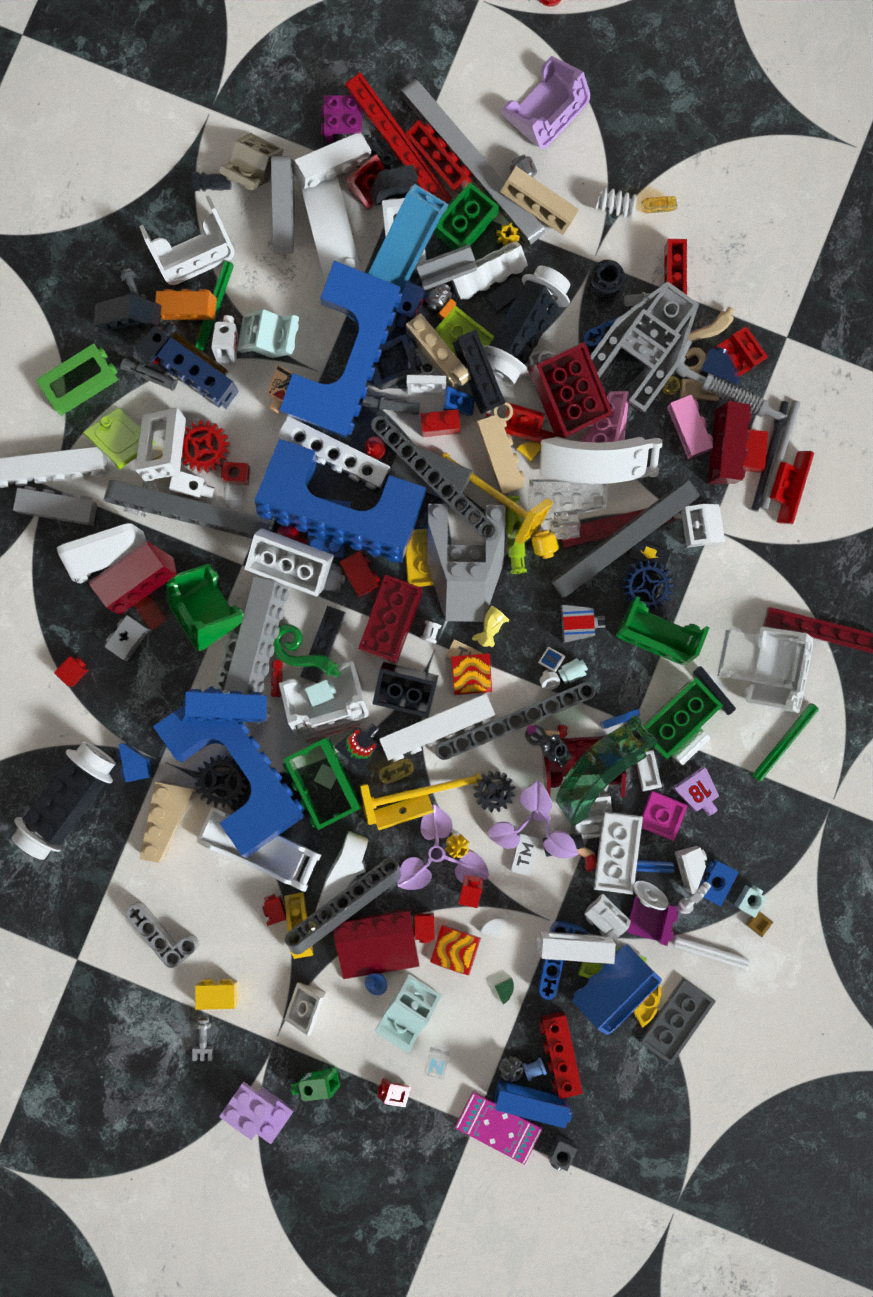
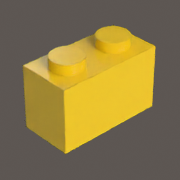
[195,978,238,1010]

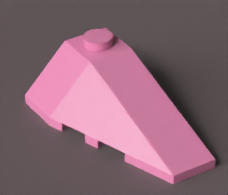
[581,391,629,443]

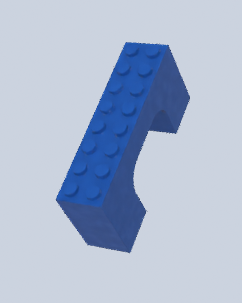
[280,261,402,438]
[255,439,426,563]
[153,686,305,858]

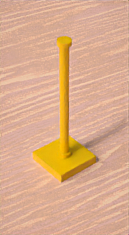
[441,452,554,544]
[359,773,482,825]

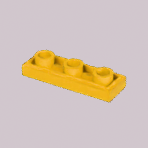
[374,794,434,830]

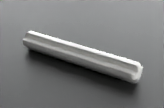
[673,936,749,969]

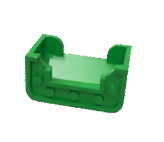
[166,564,244,652]

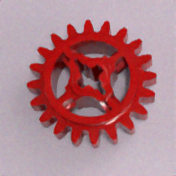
[181,420,231,474]

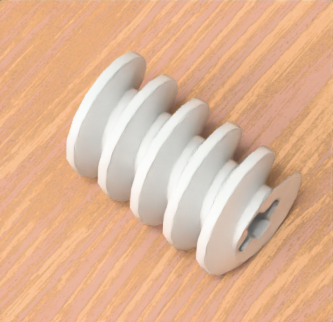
[595,187,637,219]

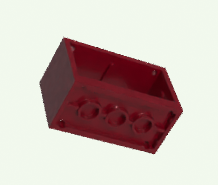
[358,575,423,664]

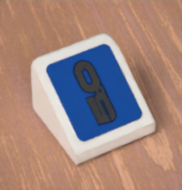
[538,647,565,672]

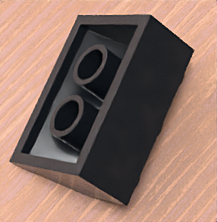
[372,662,439,718]

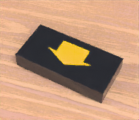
[628,541,671,570]

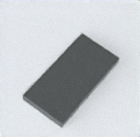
[388,444,473,500]
[639,977,716,1065]

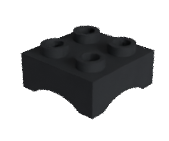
[369,164,418,206]

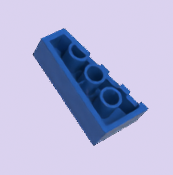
[182,689,267,722]

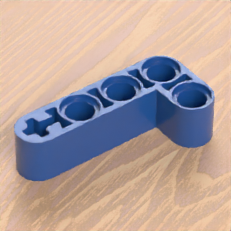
[538,921,588,1000]

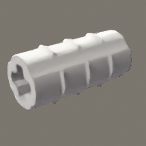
[672,728,710,765]

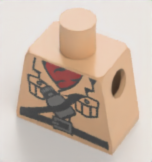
[267,364,295,414]

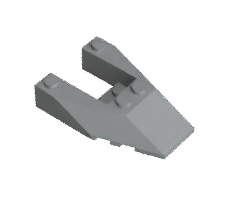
[591,282,699,414]
[427,504,505,622]

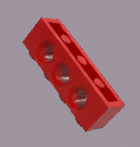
[664,239,687,295]

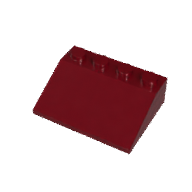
[527,342,613,438]
[333,908,420,979]

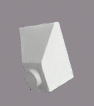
[675,846,707,894]

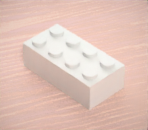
[244,528,334,596]

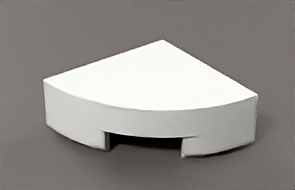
[480,918,505,938]

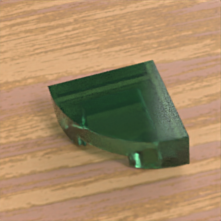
[494,977,514,1004]

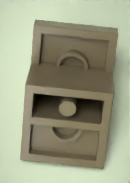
[219,133,284,190]

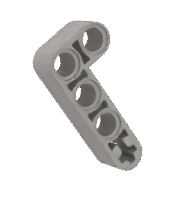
[126,902,199,968]

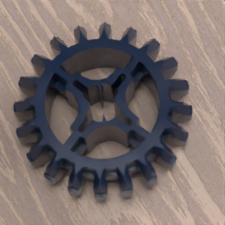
[621,559,674,612]

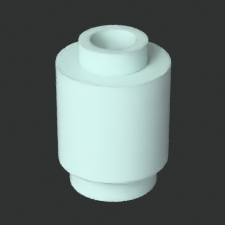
[558,658,588,684]

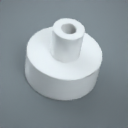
[540,670,560,690]

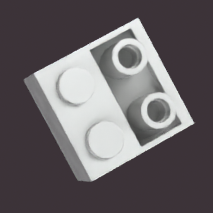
[681,504,725,548]

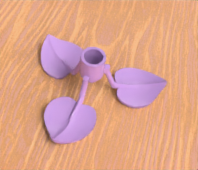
[488,780,579,858]
[397,805,489,890]

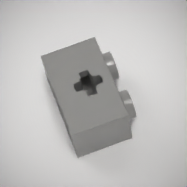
[105,615,150,661]

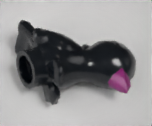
[525,725,572,767]

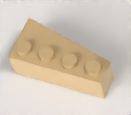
[139,781,198,863]

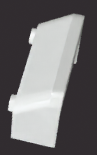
[139,195,234,285]
[57,523,146,584]

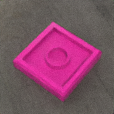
[641,791,688,841]

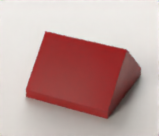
[347,155,385,210]

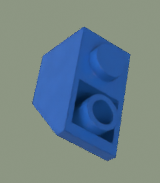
[117,743,153,782]

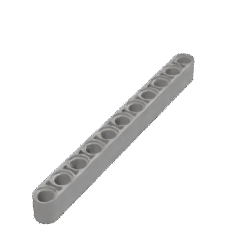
[400,79,545,245]

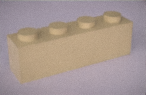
[500,166,579,235]

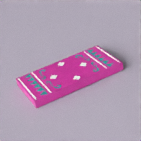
[455,1091,543,1165]

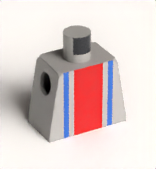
[561,605,605,643]

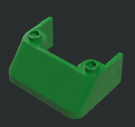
[616,596,710,665]

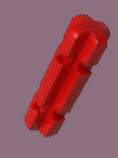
[271,660,283,697]

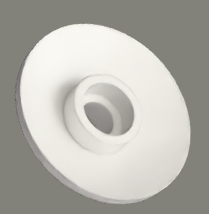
[633,881,669,910]

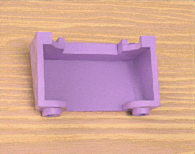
[501,56,590,149]

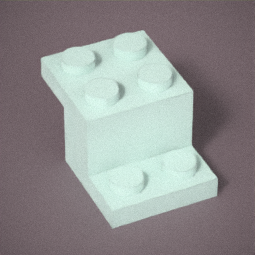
[237,309,299,358]
[374,974,442,1054]

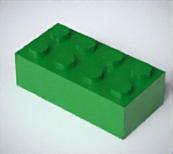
[637,677,723,759]

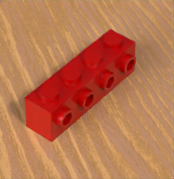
[405,120,473,194]
[539,1011,583,1099]

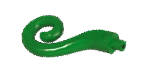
[273,624,341,678]

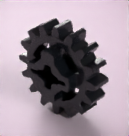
[473,770,516,813]

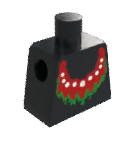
[334,723,381,771]

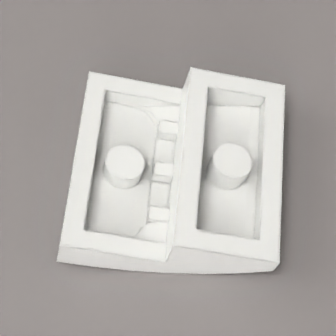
[571,794,612,839]

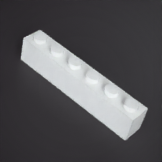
[0,447,109,488]
[380,694,495,762]

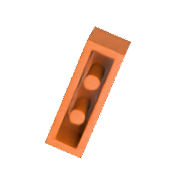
[155,289,217,320]

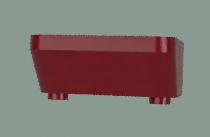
[542,736,626,798]

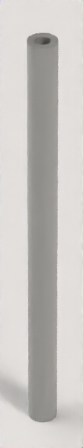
[760,400,800,510]

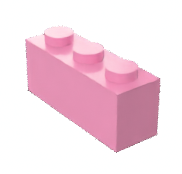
[667,395,714,459]

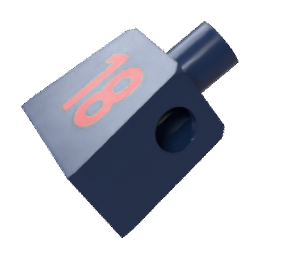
[395,281,426,330]

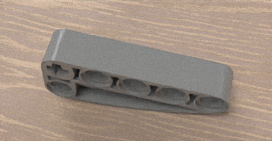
[271,156,295,253]

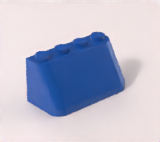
[572,944,662,1035]

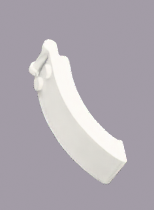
[300,175,361,284]
[540,437,663,484]
[196,806,321,892]

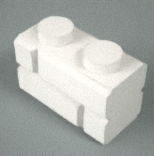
[584,894,631,941]

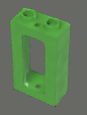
[36,344,119,416]

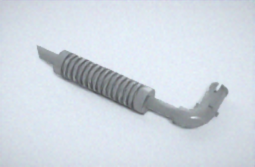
[675,339,787,420]

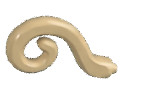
[686,307,735,373]

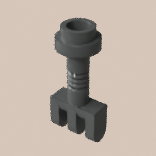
[120,269,147,300]

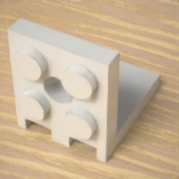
[407,348,446,395]

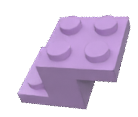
[219,1082,294,1144]

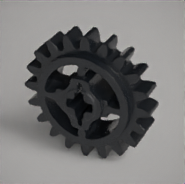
[194,755,248,809]

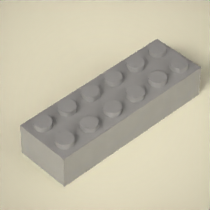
[224,576,289,695]

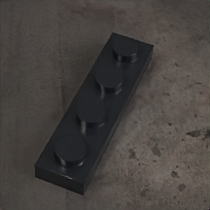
[300,605,346,683]

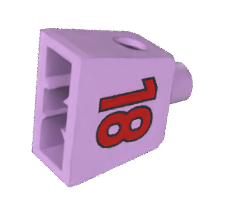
[672,767,719,816]

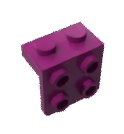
[321,95,362,143]
[627,896,678,946]

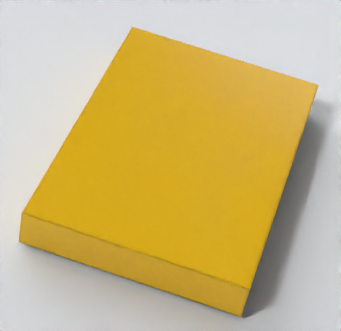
[405,529,434,587]

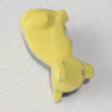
[472,606,509,647]

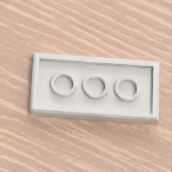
[594,811,643,894]

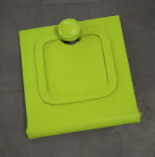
[83,408,156,470]

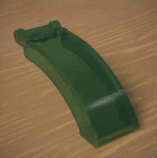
[555,716,657,827]

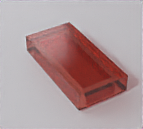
[134,594,168,631]

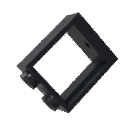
[372,334,423,390]

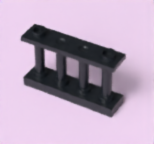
[452,330,506,414]

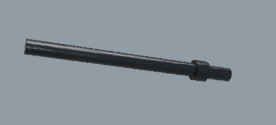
[751,401,789,512]

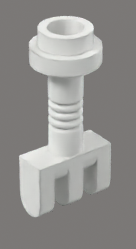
[678,882,711,914]

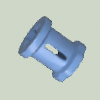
[523,1057,547,1081]

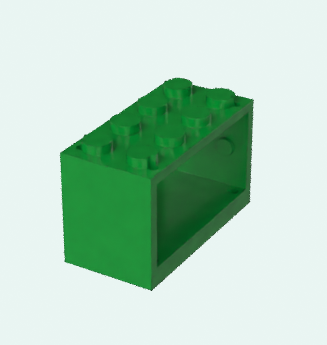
[283,738,363,830]

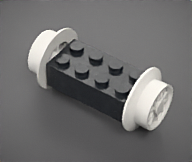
[483,266,570,386]
[12,741,116,860]

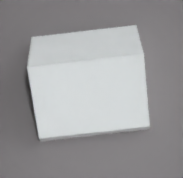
[284,983,326,1036]

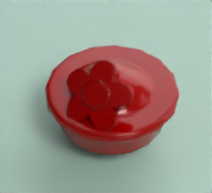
[364,436,386,460]

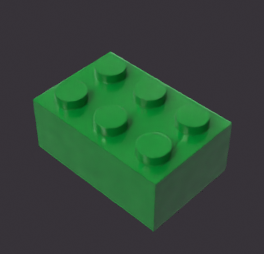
[433,182,499,250]

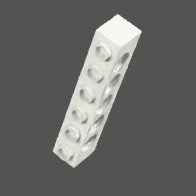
[278,416,391,490]

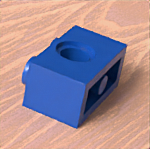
[698,859,739,907]

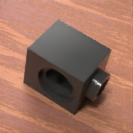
[548,1135,577,1171]

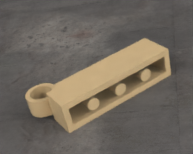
[406,314,471,389]
[475,402,525,494]

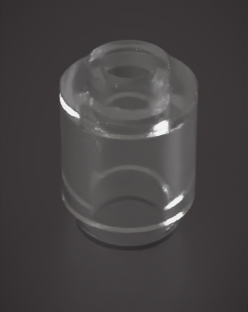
[224,482,243,511]

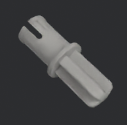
[624,292,651,307]

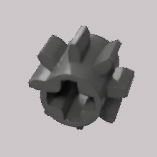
[499,1056,523,1082]

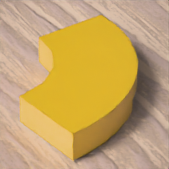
[633,985,661,1027]

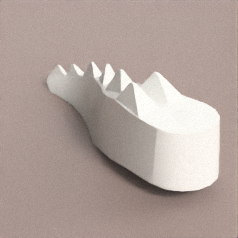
[311,831,368,931]

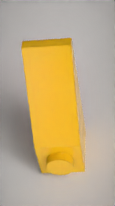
[284,892,313,959]

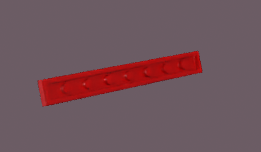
[345,72,452,203]

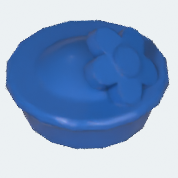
[365,973,387,995]

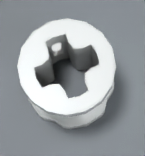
[420,621,441,644]

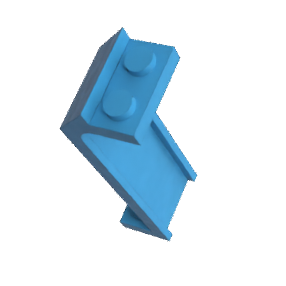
[345,184,449,322]

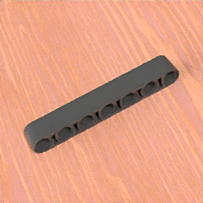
[285,858,401,955]

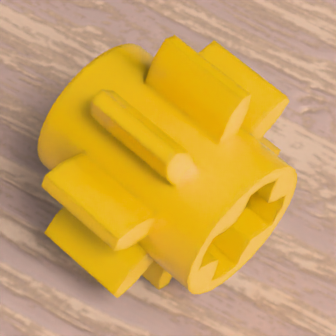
[496,223,520,246]
[445,834,470,858]

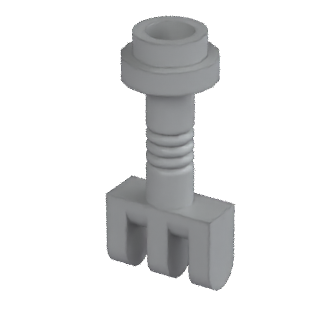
[192,1017,213,1061]

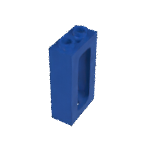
[494,1080,572,1128]

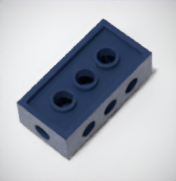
[157,337,239,409]

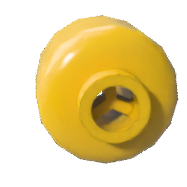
[532,529,559,559]

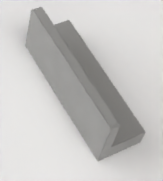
[416,244,477,290]

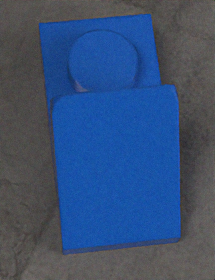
[443,386,475,416]

